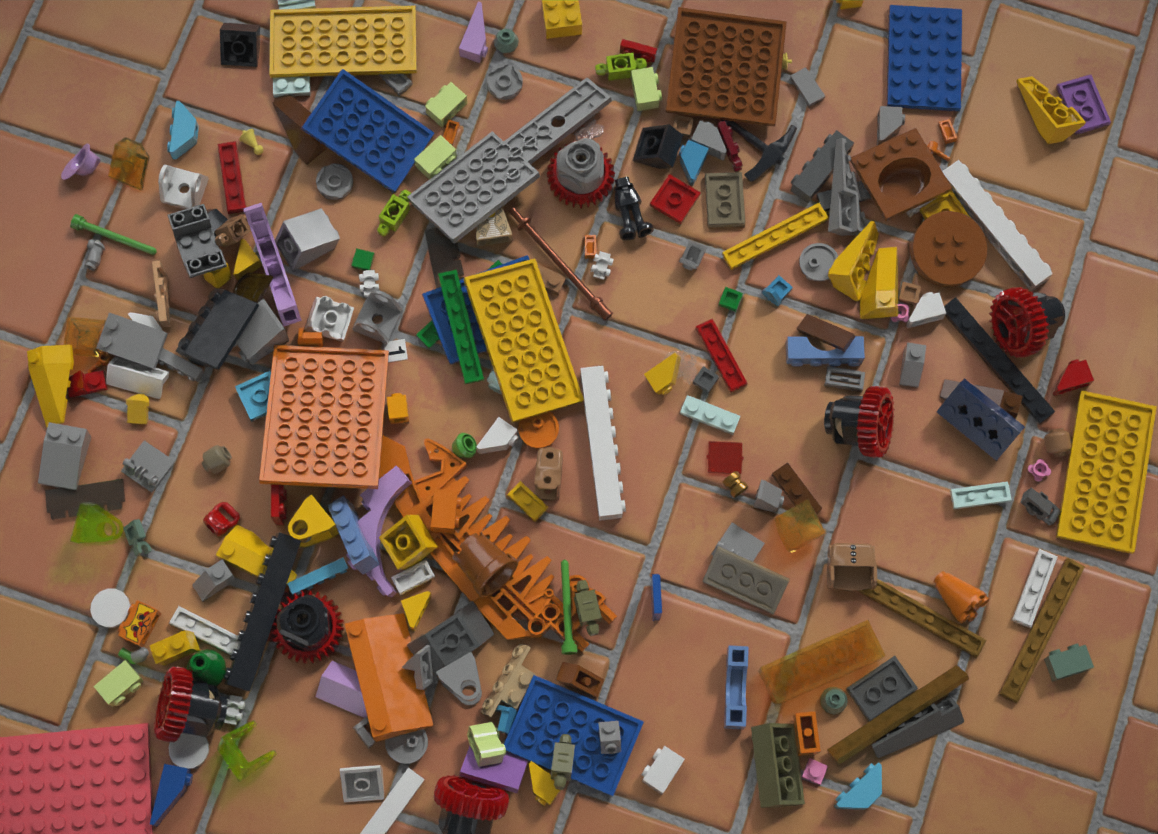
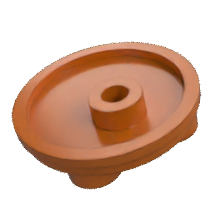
[518,412,559,448]

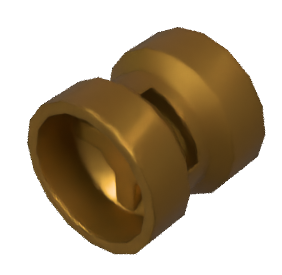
[722,471,749,498]

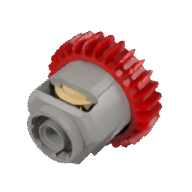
[547,138,615,208]

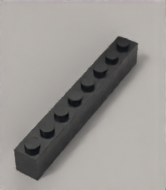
[223,532,301,691]

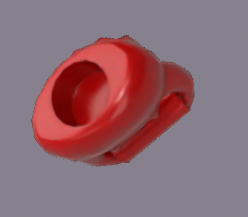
[203,502,240,536]

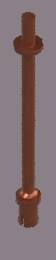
[509,207,613,321]

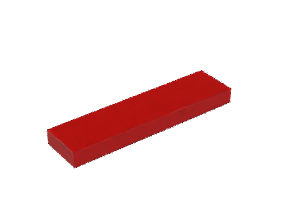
[217,141,246,214]
[695,318,748,393]

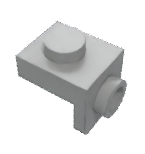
[679,240,707,271]
[598,721,621,754]

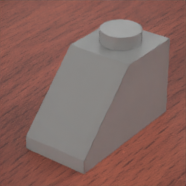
[877,106,905,145]
[691,121,727,161]
[899,342,926,388]
[754,480,784,513]
[192,560,236,601]

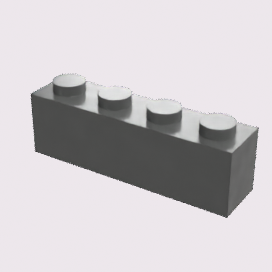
[790,130,854,203]

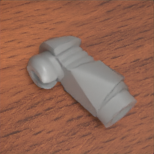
[84,239,105,271]

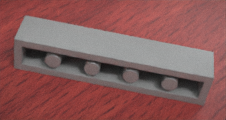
[158,348,204,382]

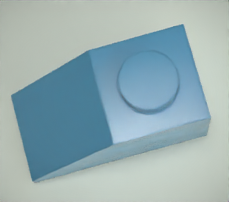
[678,140,709,186]

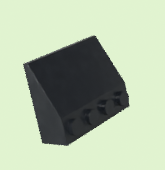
[176,288,259,369]

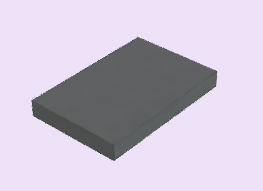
[846,656,918,722]

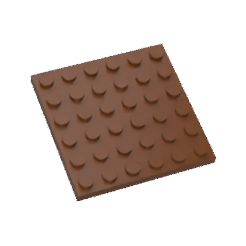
[665,7,787,127]

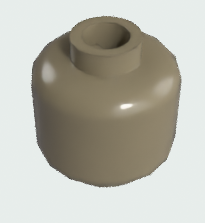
[202,445,232,474]

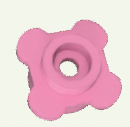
[891,304,910,322]
[1028,459,1051,482]

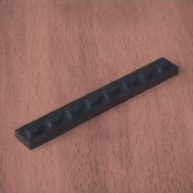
[944,297,1055,425]

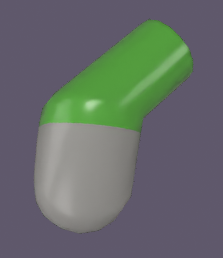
[118,647,149,664]

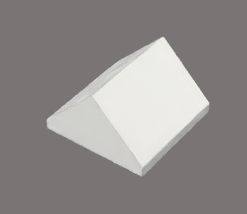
[340,765,384,803]

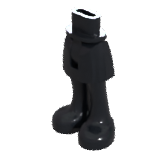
[614,177,654,240]

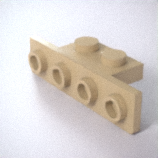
[481,644,536,717]

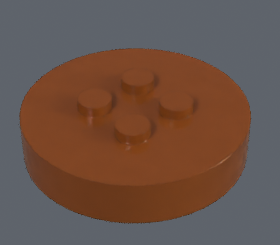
[910,211,987,288]

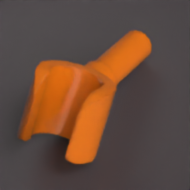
[927,141,950,161]
[87,352,111,373]

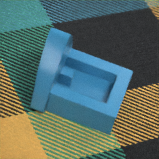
[762,275,793,306]
[495,705,518,735]

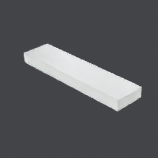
[1011,549,1058,628]
[169,606,239,655]
[360,768,425,834]

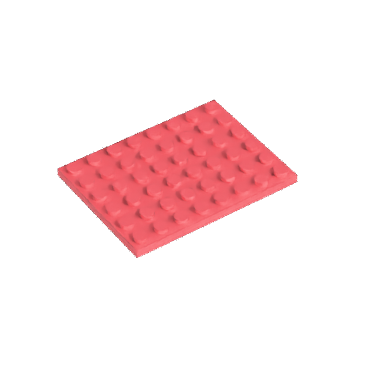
[0,723,154,834]

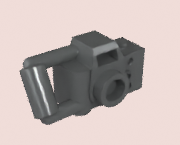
[1020,487,1060,526]

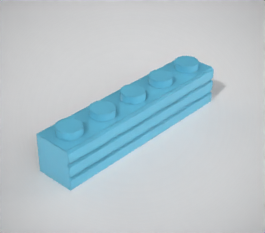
[287,557,348,595]

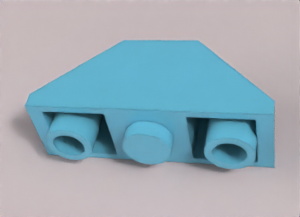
[167,101,199,159]
[834,762,882,810]

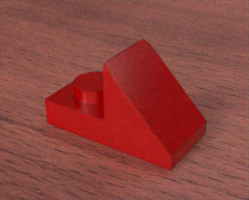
[68,370,108,398]

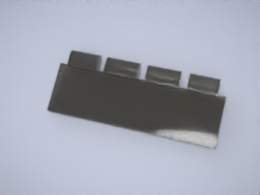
[424,228,464,288]
[45,479,125,520]

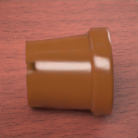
[453,532,518,597]

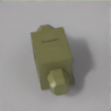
[574,580,602,636]
[551,734,575,790]

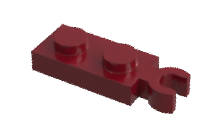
[717,121,743,172]

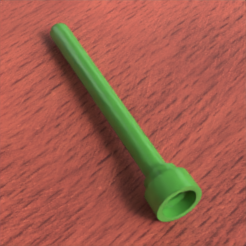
[70,214,157,255]
[561,560,577,655]

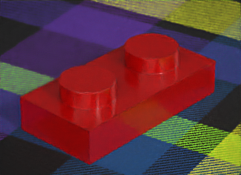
[620,39,657,63]

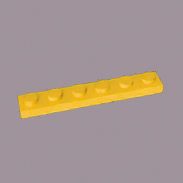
[722,203,829,270]

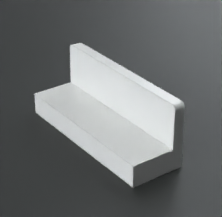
[106,356,169,399]

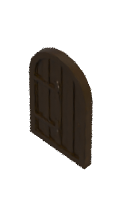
[233,273,273,303]

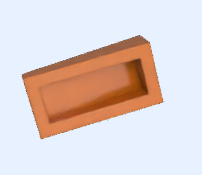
[443,119,460,145]
[938,119,957,144]
[585,235,597,259]

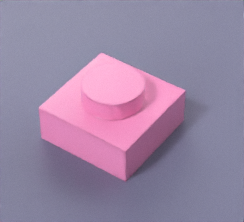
[802,758,828,785]

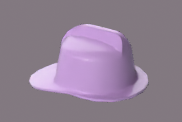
[61,143,100,180]

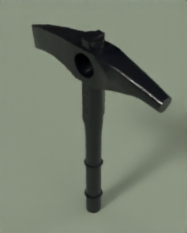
[721,120,797,182]

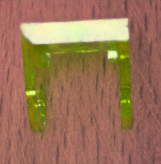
[70,502,124,543]
[217,720,277,782]

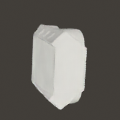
[305,296,354,342]

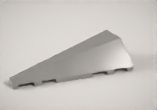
[828,138,865,236]

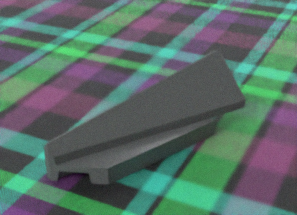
[872,695,964,758]

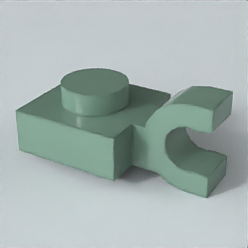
[123,519,152,556]

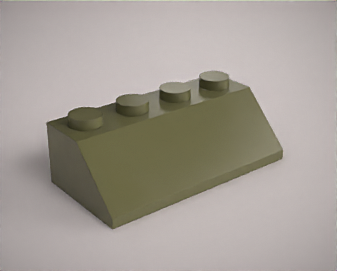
[751,723,805,808]

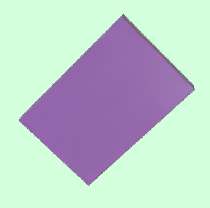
[1056,75,1111,135]
[459,746,528,793]

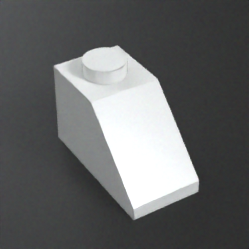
[906,292,946,328]
[476,417,519,454]

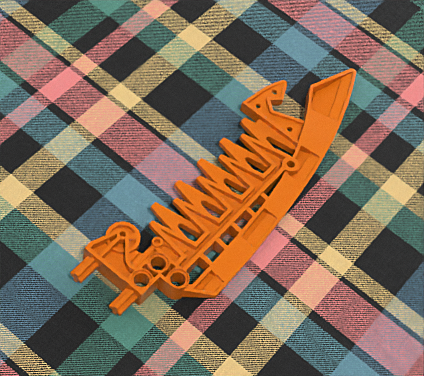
[379,435,618,652]

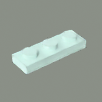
[680,395,740,435]
[950,481,1012,510]

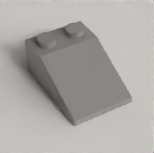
[96,313,168,369]
[38,422,91,491]

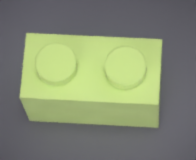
[631,67,662,111]
[425,82,468,127]
[414,135,457,180]
[93,660,144,707]

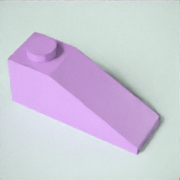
[459,2,488,63]

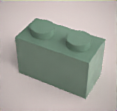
[1044,643,1094,682]

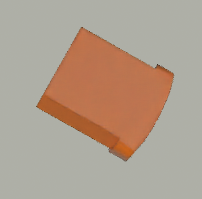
[298,328,324,347]

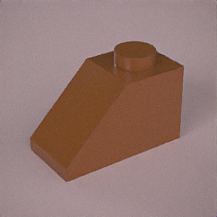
[556,662,604,698]

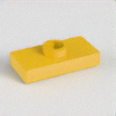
[507,481,548,522]

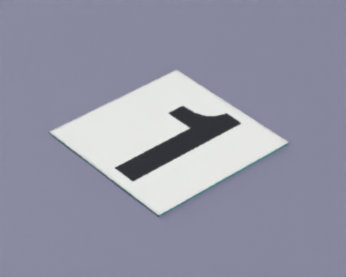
[384,339,408,362]

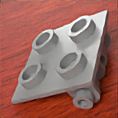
[121,441,175,493]
[711,523,765,562]

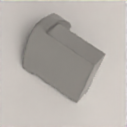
[353,716,375,749]

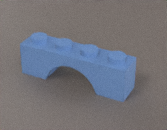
[786,336,865,367]
[327,495,380,574]
[724,646,749,730]

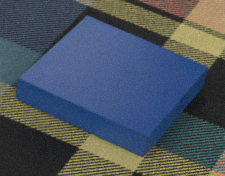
[651,574,662,621]

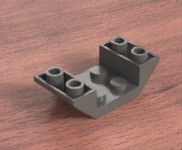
[167,204,227,278]
[406,601,494,675]

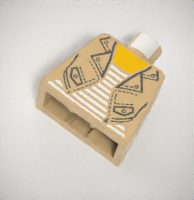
[476,208,512,247]

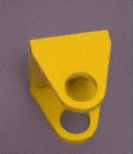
[288,494,339,548]

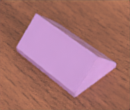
[316,661,367,718]

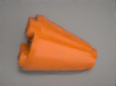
[933,571,989,623]

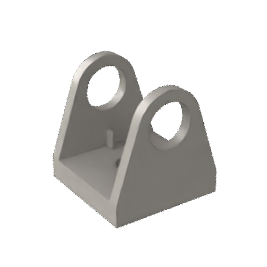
[352,290,403,344]
[436,652,482,706]

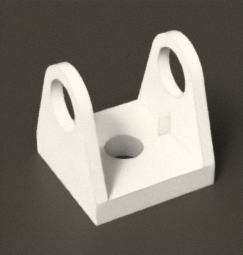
[158,165,209,209]

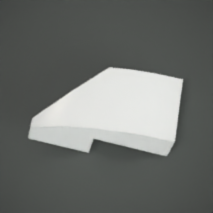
[128,312,163,331]

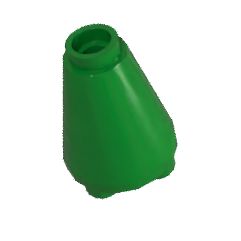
[187,649,227,687]

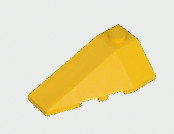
[1016,76,1086,144]
[828,221,879,301]
[860,247,898,319]
[27,345,74,427]
[216,525,298,593]

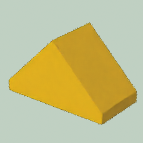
[233,239,262,280]
[401,591,432,631]

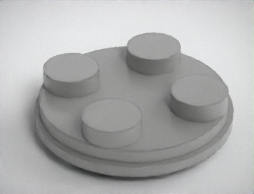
[799,243,838,281]
[385,729,428,764]

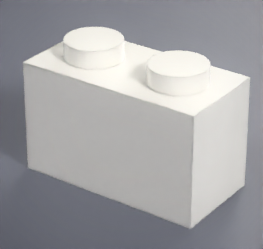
[641,746,685,795]

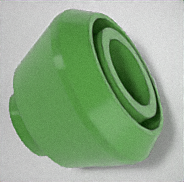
[452,433,477,458]

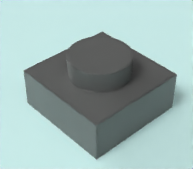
[693,366,719,393]

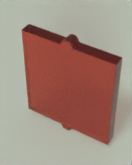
[706,441,744,474]

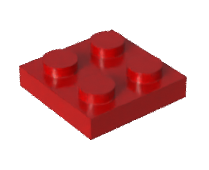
[650,174,701,224]
[271,484,287,526]

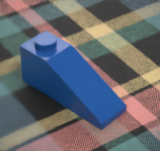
[150,764,193,827]

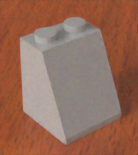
[275,208,340,271]
[234,299,289,365]

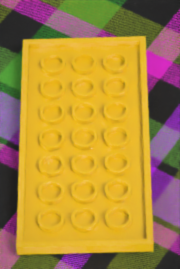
[270,5,417,78]
[463,258,584,423]
[1056,390,1157,554]

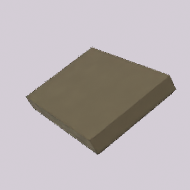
[705,172,745,228]

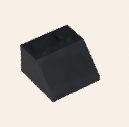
[220,23,261,67]
[633,124,683,169]

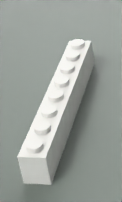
[942,160,1053,292]
[580,366,626,521]

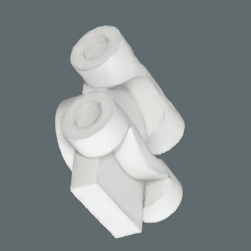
[591,251,614,280]
[359,270,379,297]
[224,695,245,725]

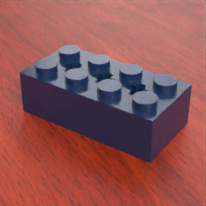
[936,378,1025,461]

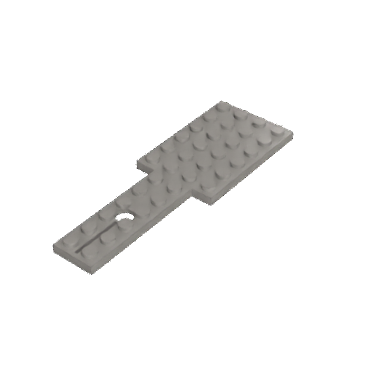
[407,78,612,244]

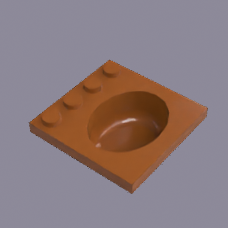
[850,128,952,221]

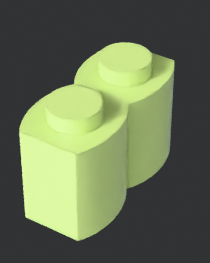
[467,722,506,767]

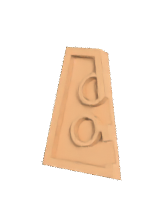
[152,261,171,327]

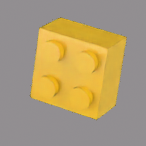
[541,0,582,39]
[379,515,438,570]

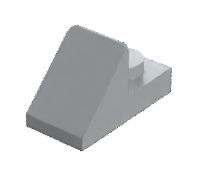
[402,645,434,690]

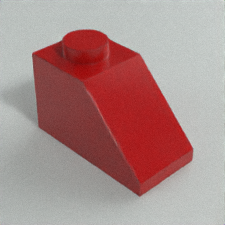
[1053,359,1094,396]

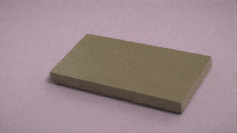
[702,546,790,614]

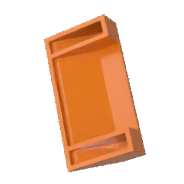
[345,613,434,742]

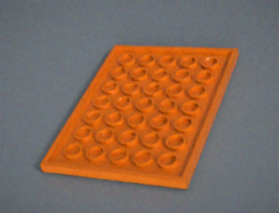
[259,345,389,489]

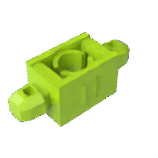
[595,53,647,81]
[377,190,411,237]

